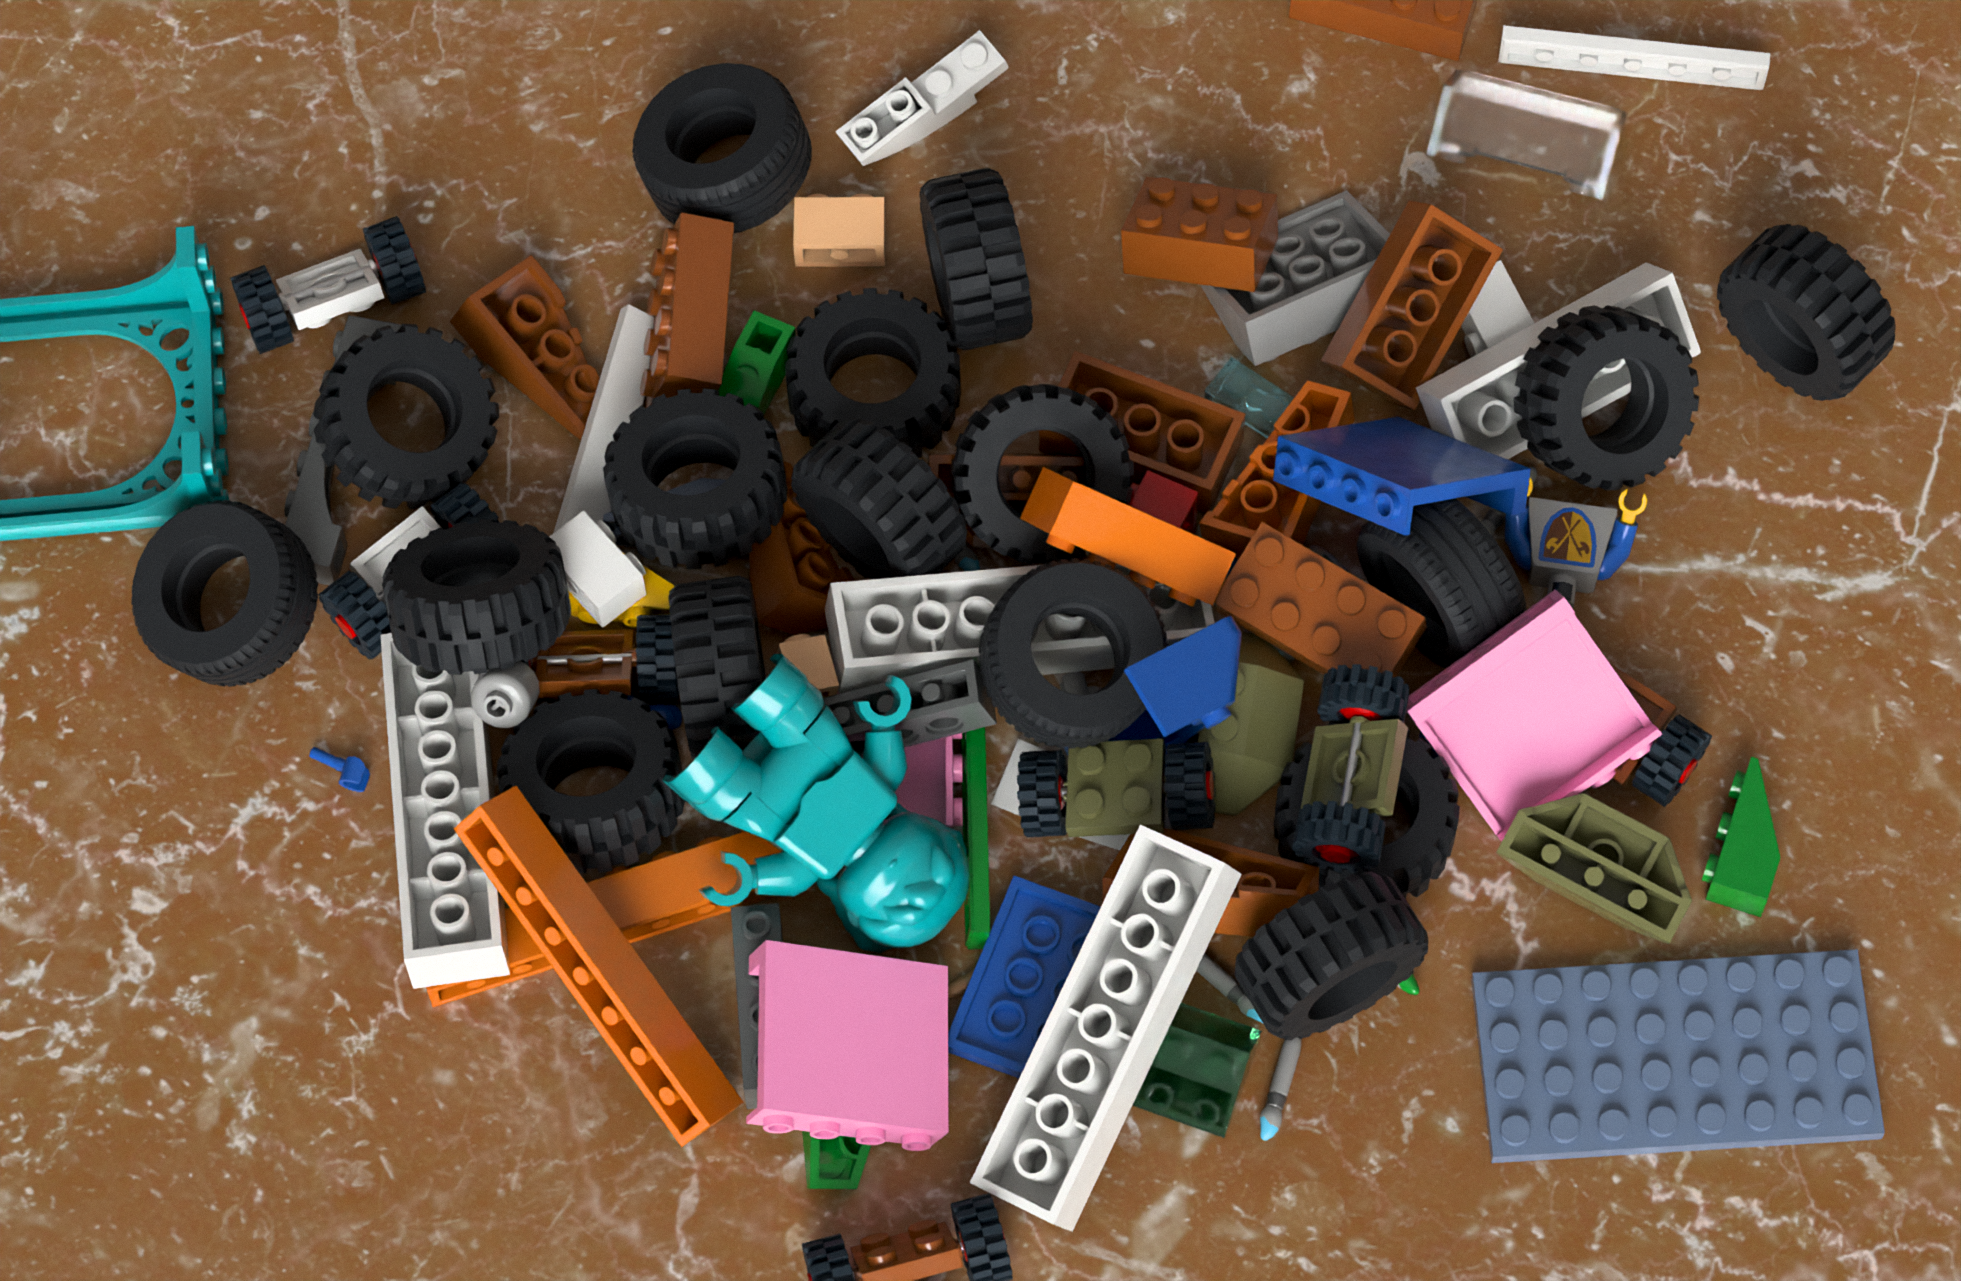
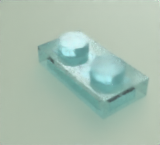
[1204,357,1294,438]

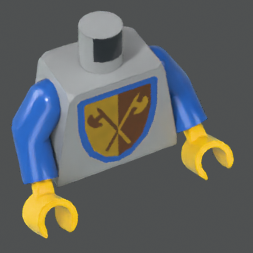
[1505,478,1648,609]

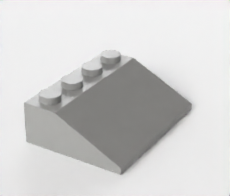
[1200,190,1390,366]

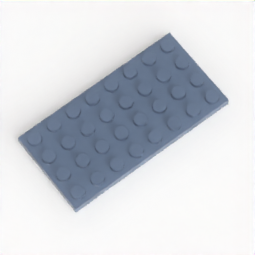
[1471,949,1885,1163]

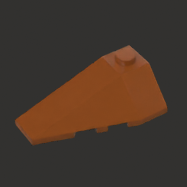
[749,461,855,635]

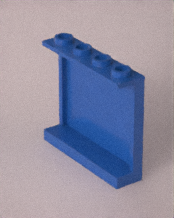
[1273,417,1531,535]

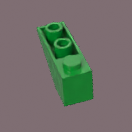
[718,310,796,415]
[1701,756,1781,917]

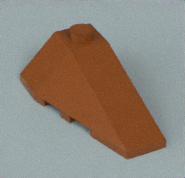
[449,255,600,441]

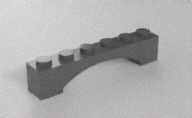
[284,315,401,585]

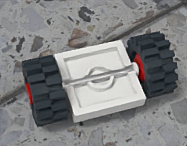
[230,216,426,354]
[318,482,500,660]

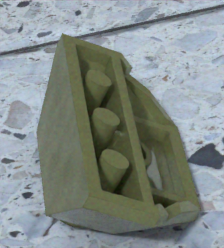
[1198,631,1304,816]
[1496,793,1692,944]

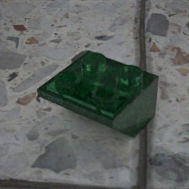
[1132,1003,1262,1138]

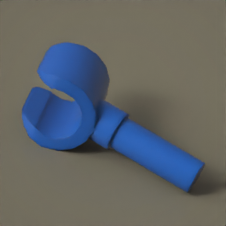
[309,747,370,792]

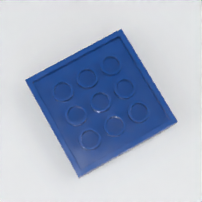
[948,876,1101,1078]

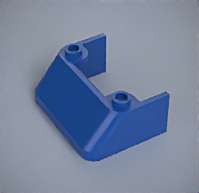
[1063,616,1242,755]

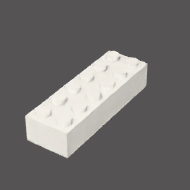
[1416,263,1701,459]

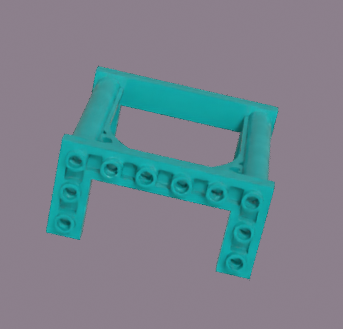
[0,226,229,541]

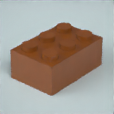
[1121,177,1278,292]

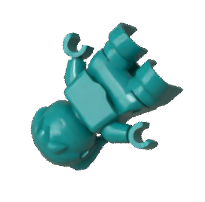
[662,654,970,953]

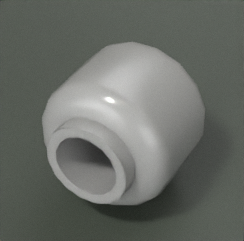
[471,661,539,728]

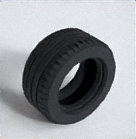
[1357,498,1527,669]

